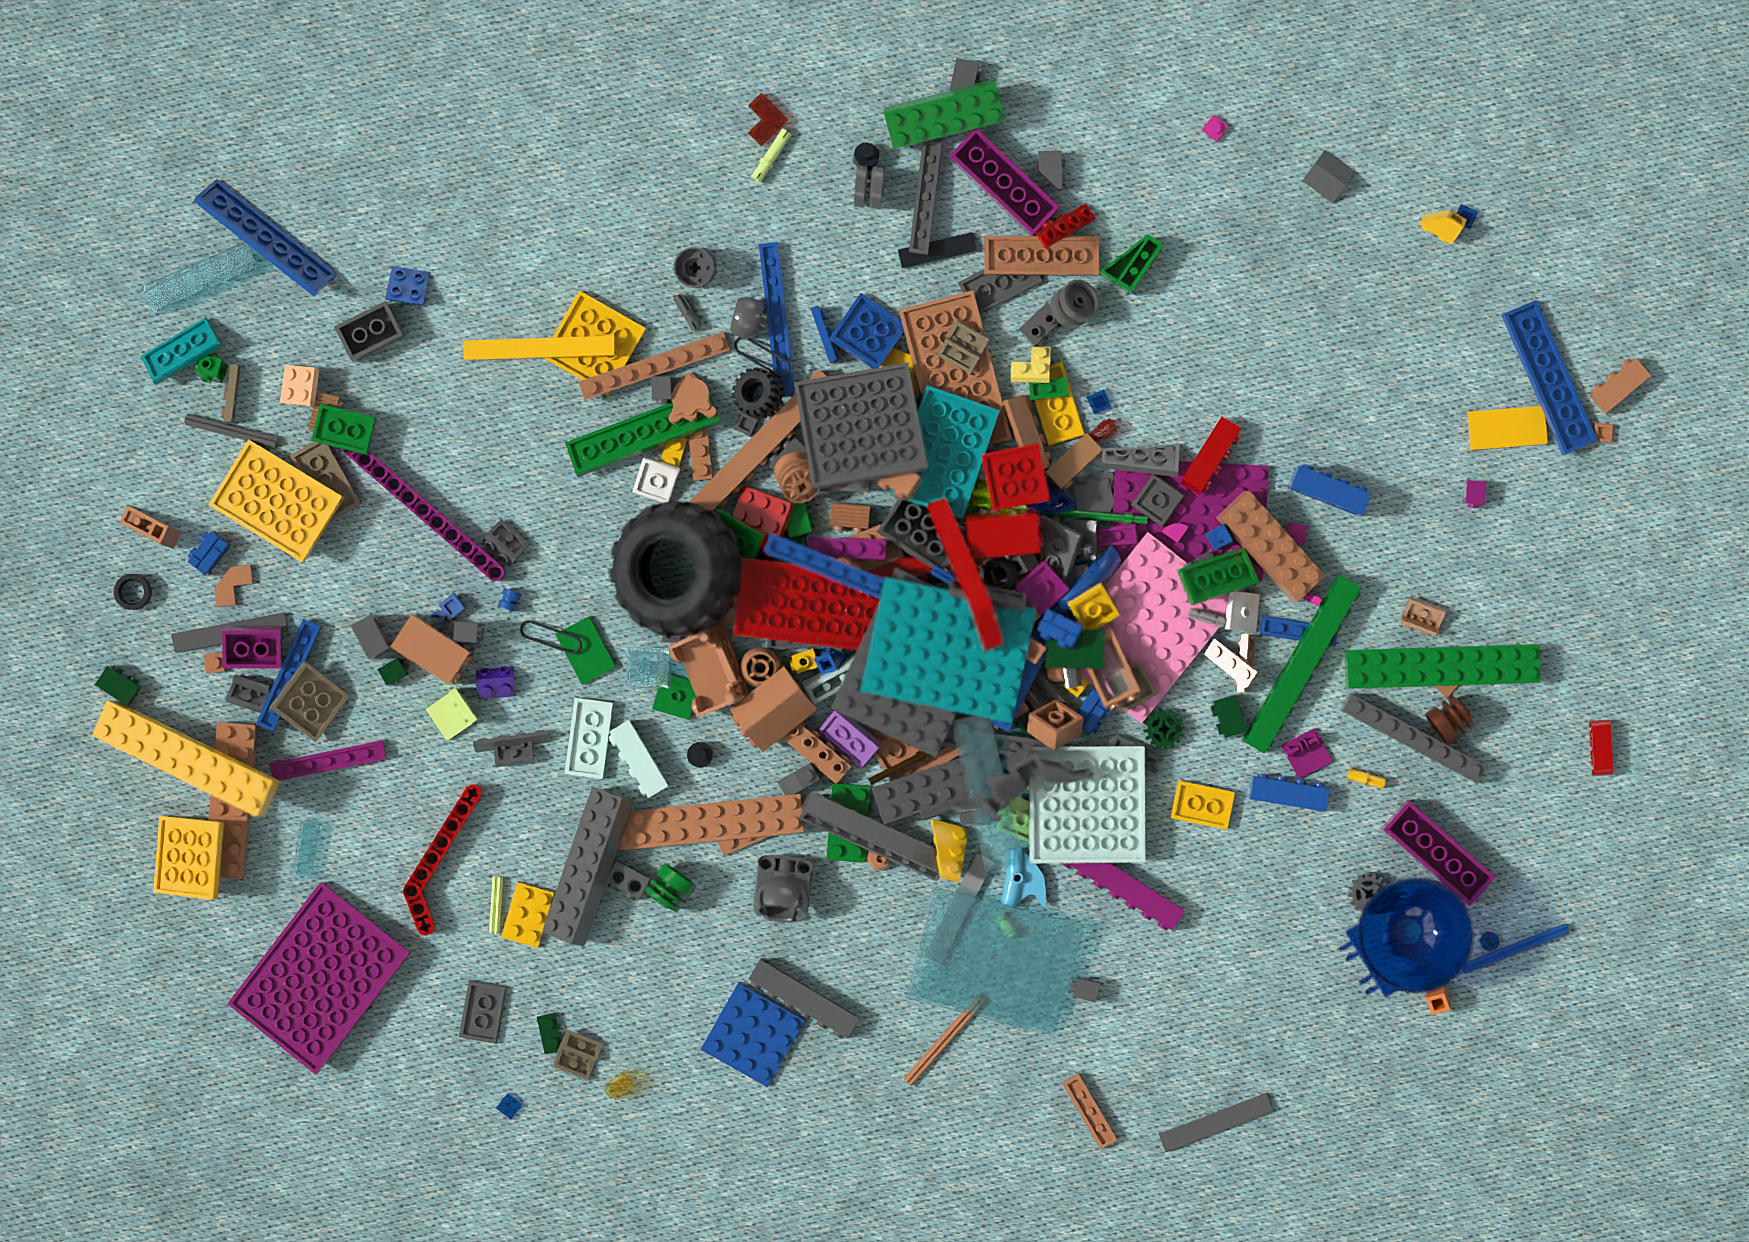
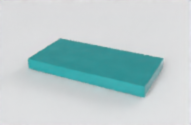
[141,317,222,385]

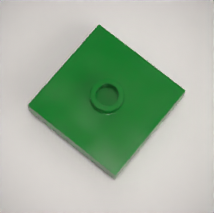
[652,673,696,720]

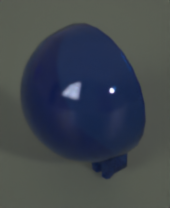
[1338,877,1474,998]

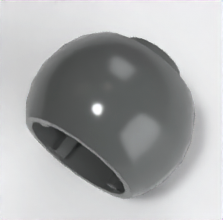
[730,297,767,339]

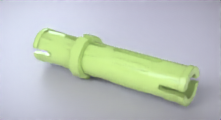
[751,128,792,183]

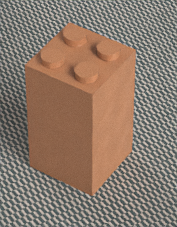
[390,614,473,685]
[730,667,818,752]

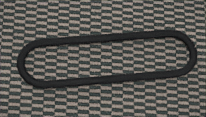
[734,337,791,377]
[520,620,582,654]

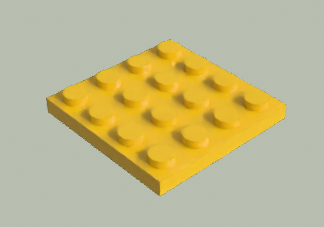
[544,290,646,395]
[153,816,224,900]

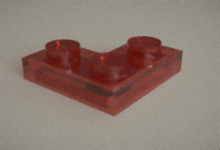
[748,92,789,147]

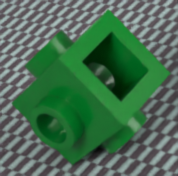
[195,354,228,383]

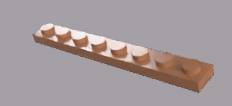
[578,332,730,400]

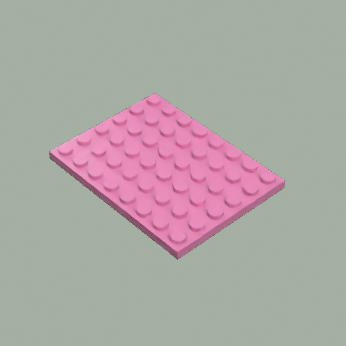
[1075,532,1228,724]

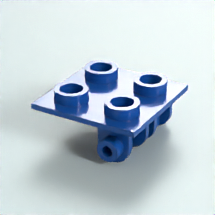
[385,266,430,306]

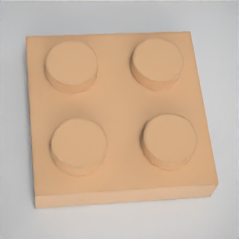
[280,365,320,407]

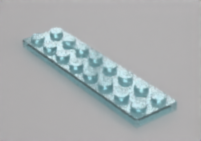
[951,715,1023,871]

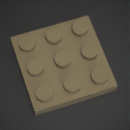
[269,661,349,742]

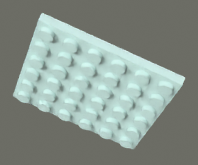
[1029,746,1145,863]

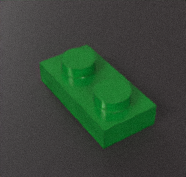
[1028,377,1069,400]

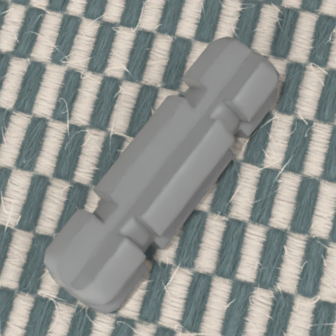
[1188,608,1226,628]

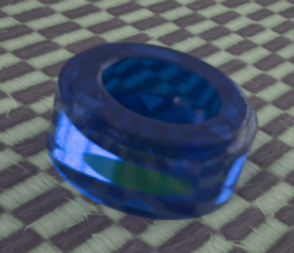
[1479,932,1499,951]

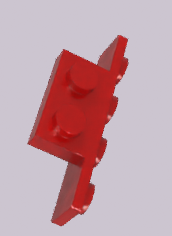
[1036,204,1096,249]

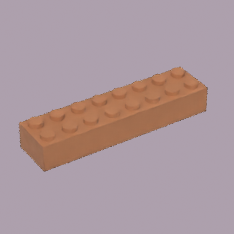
[208,722,259,879]

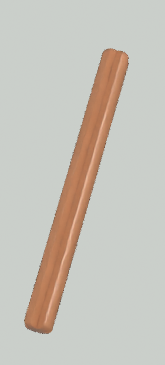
[904,994,986,1086]

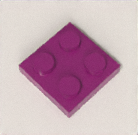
[1015,561,1069,616]

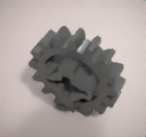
[1347,872,1390,914]

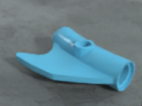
[1001,848,1046,907]

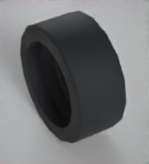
[980,557,1018,591]
[113,574,152,610]

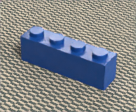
[1249,773,1330,812]

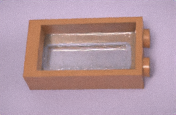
[1088,628,1141,710]

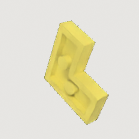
[1011,347,1051,383]

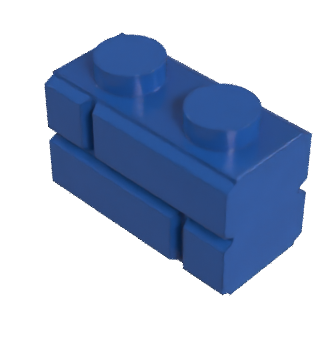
[187,531,231,576]
[1037,609,1083,650]
[1076,689,1111,734]

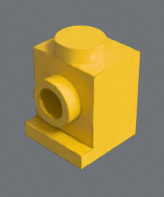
[789,649,818,674]

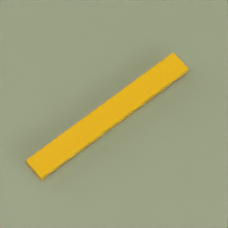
[463,336,616,361]

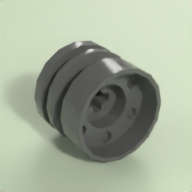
[673,247,717,288]

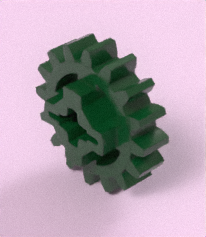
[1143,708,1185,750]

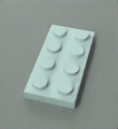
[565,698,613,779]

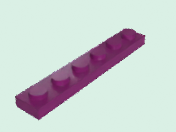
[269,740,387,781]

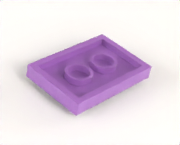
[817,710,882,769]

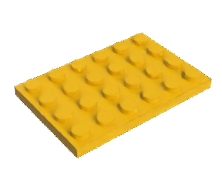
[209,439,344,563]

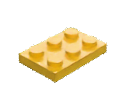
[1170,780,1235,830]
[501,882,554,948]

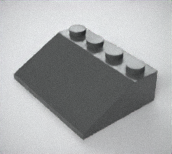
[877,499,967,569]

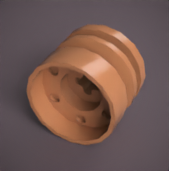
[774,452,820,503]

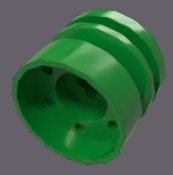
[645,863,697,913]

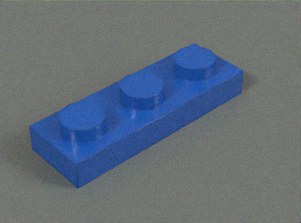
[810,305,839,363]

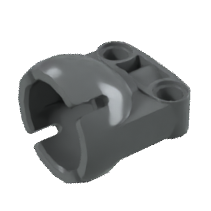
[753,855,813,923]

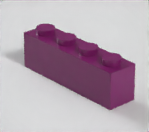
[808,537,888,559]

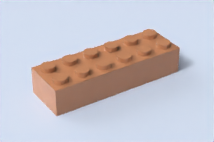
[1216,491,1325,602]

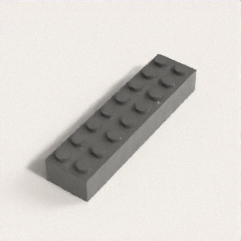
[542,787,634,947]

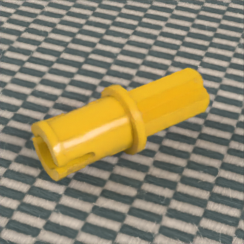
[1347,768,1386,789]

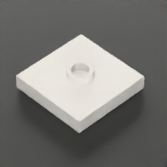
[632,456,681,503]
[1225,592,1260,633]

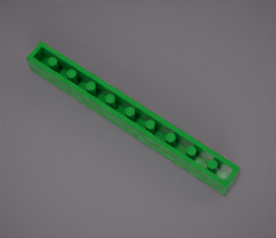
[1242,575,1361,754]

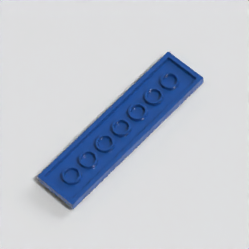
[193,179,337,296]
[1501,300,1597,456]

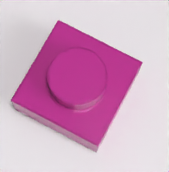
[1201,115,1228,142]

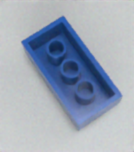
[1287,464,1371,516]

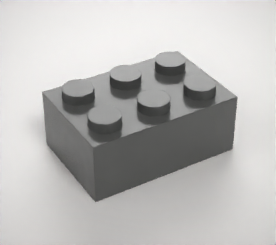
[334,301,405,362]

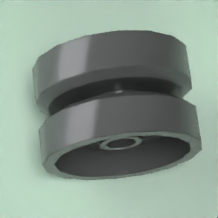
[854,165,885,209]
[1050,280,1100,329]

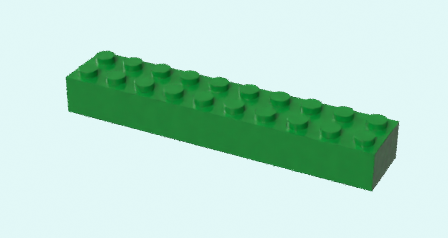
[1345,644,1541,689]

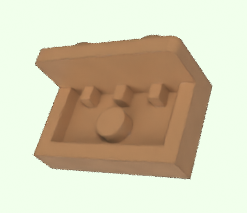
[1401,596,1446,636]

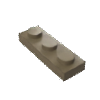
[221,364,241,423]

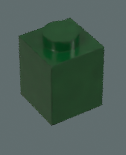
[377,658,409,686]

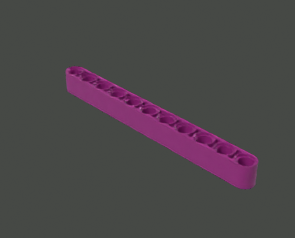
[342,449,505,581]

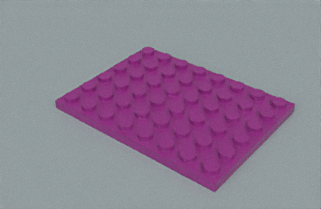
[1112,461,1269,581]
[227,882,411,1075]

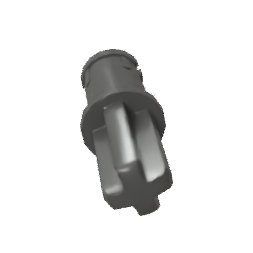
[673,293,702,331]

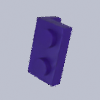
[475,666,516,700]

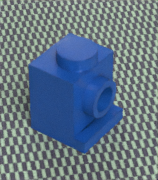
[814,647,846,675]

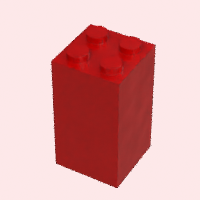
[965,509,1043,559]

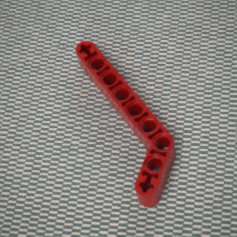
[927,498,1003,651]
[403,784,483,936]

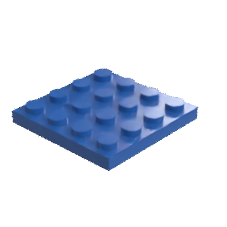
[700,982,805,1087]

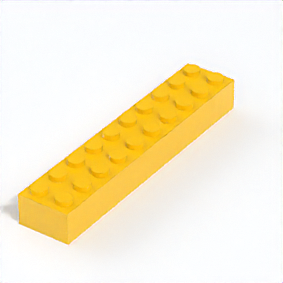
[92,701,280,817]

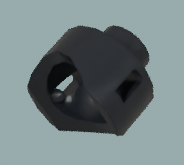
[852,142,880,171]
[687,742,713,768]

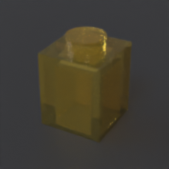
[604,1070,635,1100]

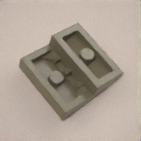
[937,319,990,374]
[552,1030,603,1081]

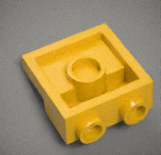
[1068,583,1120,630]

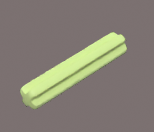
[489,877,503,934]

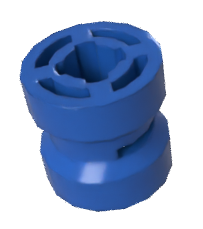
[498,588,522,612]

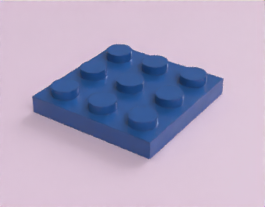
[829,293,904,369]

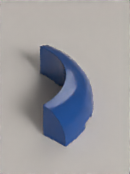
[1035,546,1121,625]

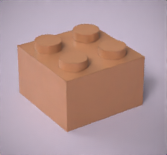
[1027,699,1083,751]

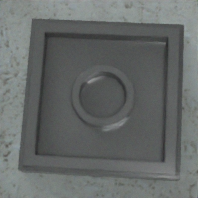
[1131,474,1185,527]

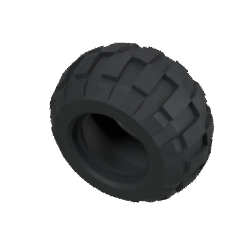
[609,501,743,637]

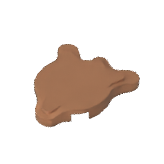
[669,373,717,424]

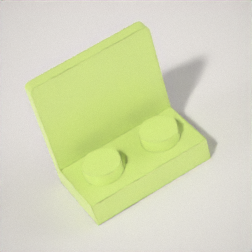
[426,688,479,740]

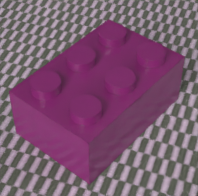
[222,626,283,668]

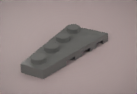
[1101,444,1180,477]

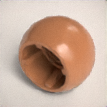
[740,647,782,688]

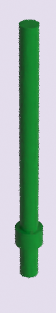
[1032,506,1147,525]

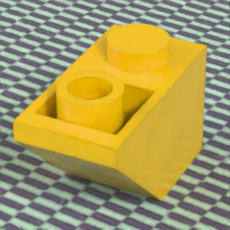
[1419,210,1467,245]

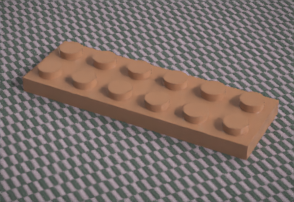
[984,236,1099,276]

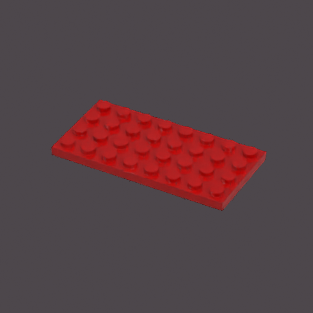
[733,558,891,650]

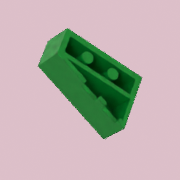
[1099,234,1164,295]

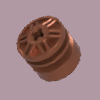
[1425,694,1475,746]

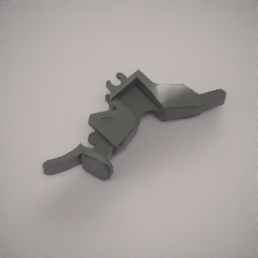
[952,746,1094,821]

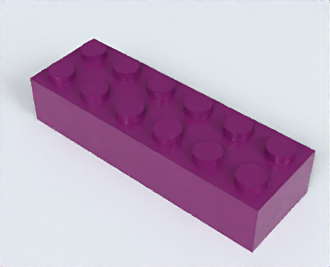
[949,128,1059,236]
[1381,800,1496,906]

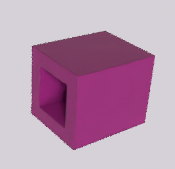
[1463,480,1487,509]

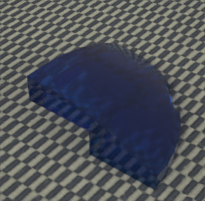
[1025,477,1075,514]

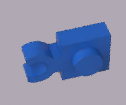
[431,593,467,626]

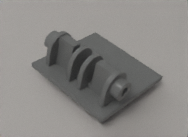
[1062,521,1097,559]

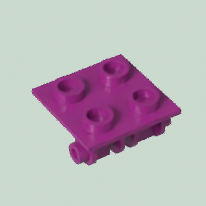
[1281,728,1333,779]

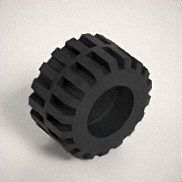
[732,367,785,419]

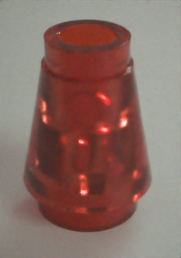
[1088,418,1118,442]

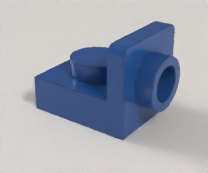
[1205,524,1233,550]

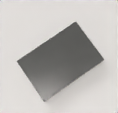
[459,980,507,1044]

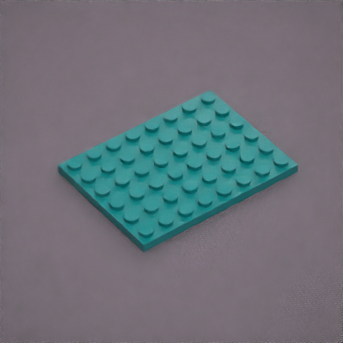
[860,577,1036,723]

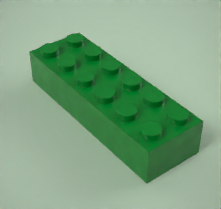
[884,79,1005,149]

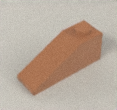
[119,506,181,549]

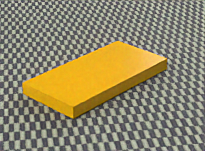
[1034,362,1085,446]
[1467,406,1548,450]

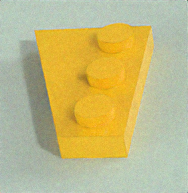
[930,819,969,882]

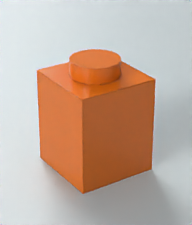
[1426,984,1451,1015]

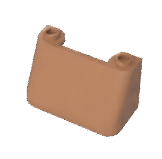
[668,626,749,718]

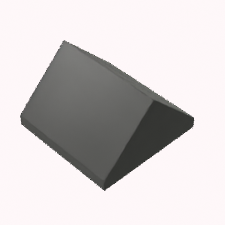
[1302,150,1355,203]

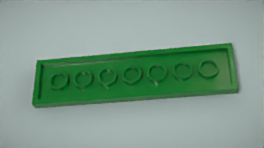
[565,389,721,478]

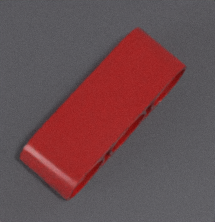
[1589,720,1613,776]

